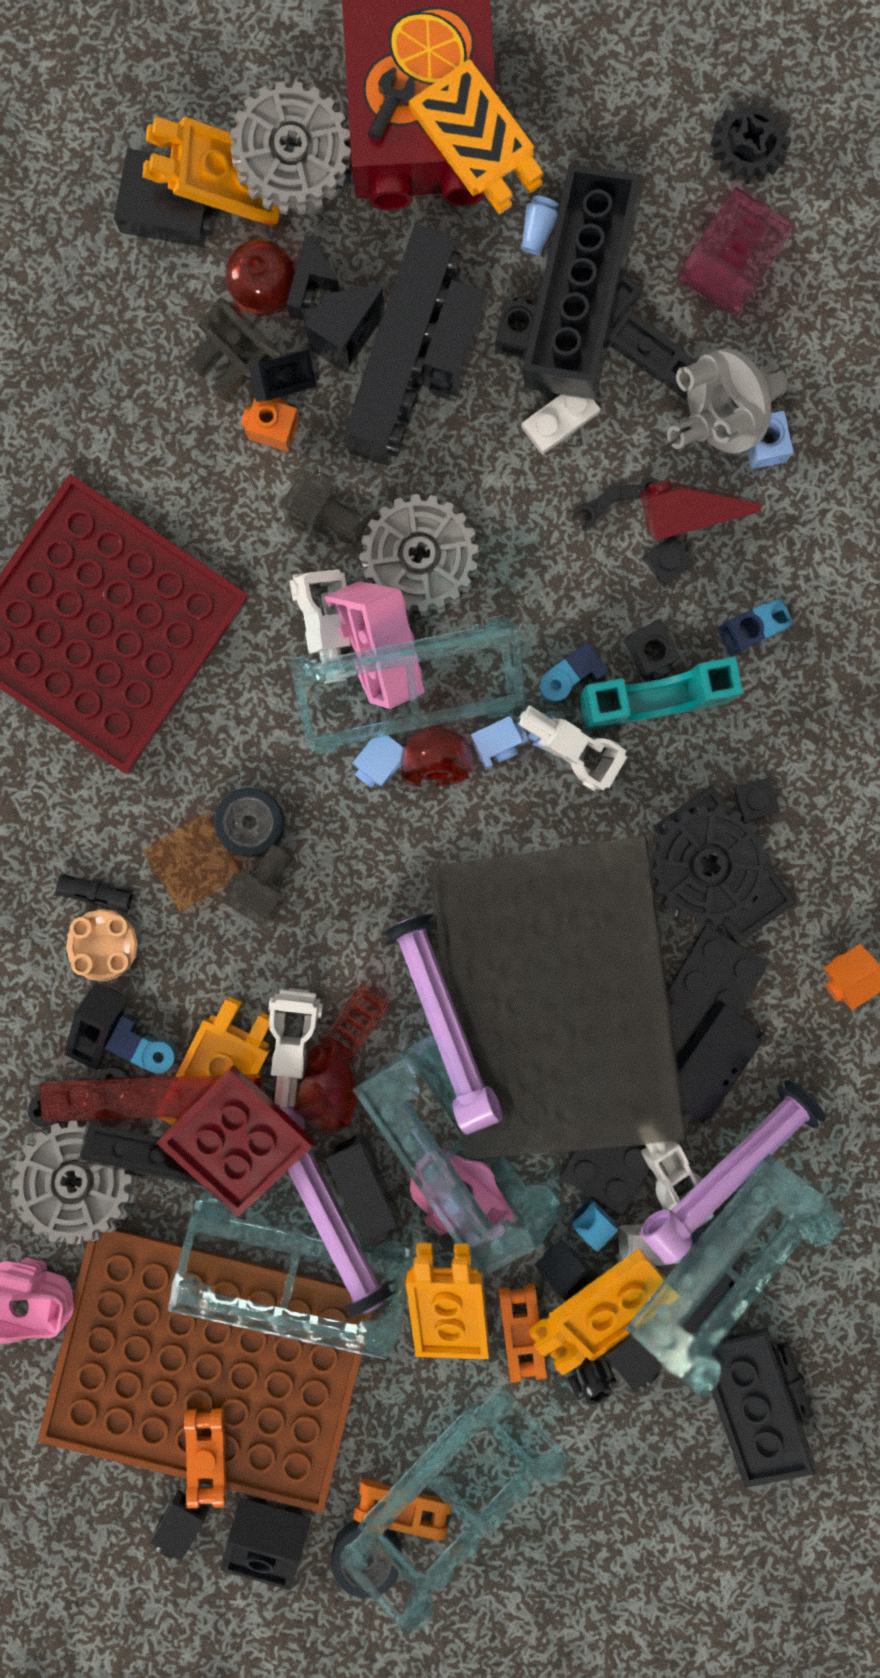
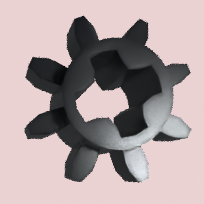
[568,1357,617,1404]

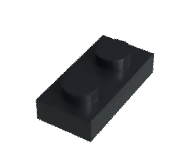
[248,350,316,402]

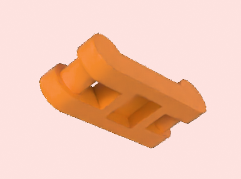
[498,1283,547,1383]
[184,1408,227,1509]
[353,1478,454,1541]

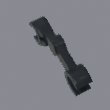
[572,477,659,531]

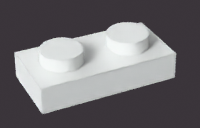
[521,394,601,455]

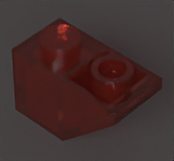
[294,1040,358,1131]

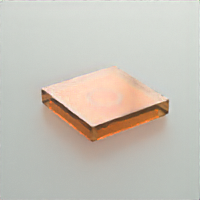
[142,813,243,913]

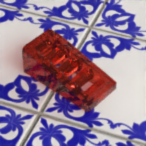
[320,982,392,1062]

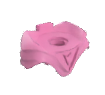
[410,1148,513,1243]
[0,1257,74,1344]

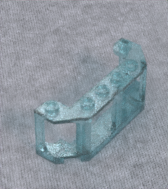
[340,1385,570,1636]

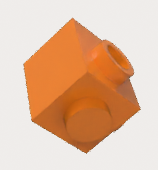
[242,397,300,452]
[823,944,880,1011]

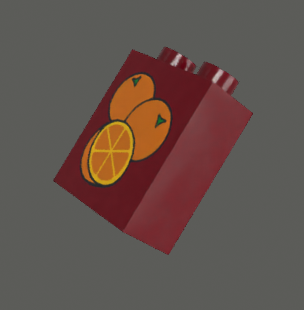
[342,0,496,211]

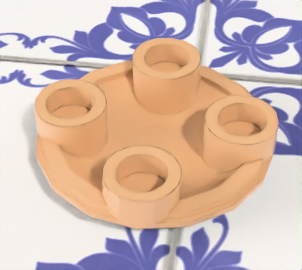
[66,909,138,982]

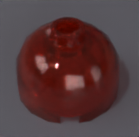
[225,239,296,317]
[400,723,474,787]

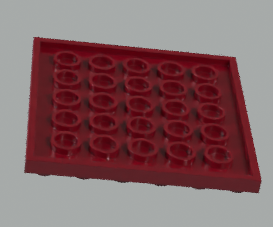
[0,474,250,775]

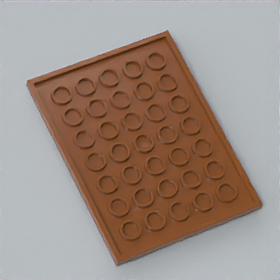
[37,1228,373,1513]

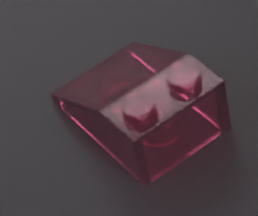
[677,187,795,317]

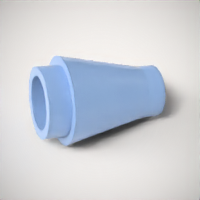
[521,196,560,256]

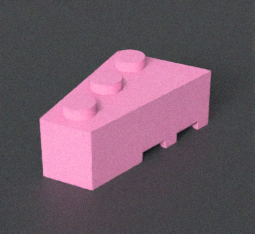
[324,581,425,709]

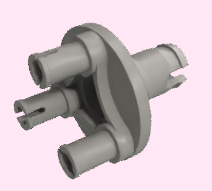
[667,348,788,453]

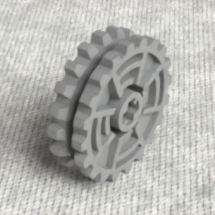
[230,81,351,215]
[360,494,479,617]
[12,1120,139,1244]

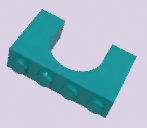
[579,656,743,732]

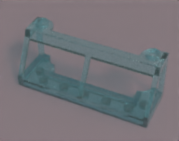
[288,615,524,754]
[353,1032,565,1277]
[625,1154,845,1399]
[168,1199,413,1360]

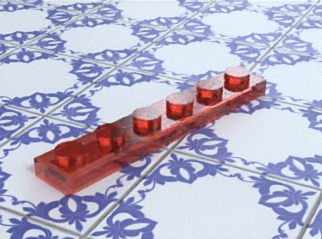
[39,1074,263,1122]

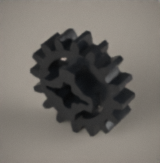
[710,100,791,184]

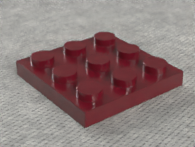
[156,1065,315,1217]

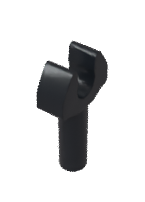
[368,67,415,141]

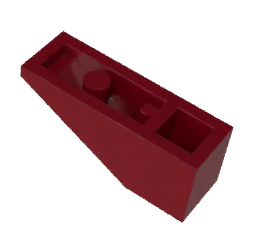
[640,479,761,540]

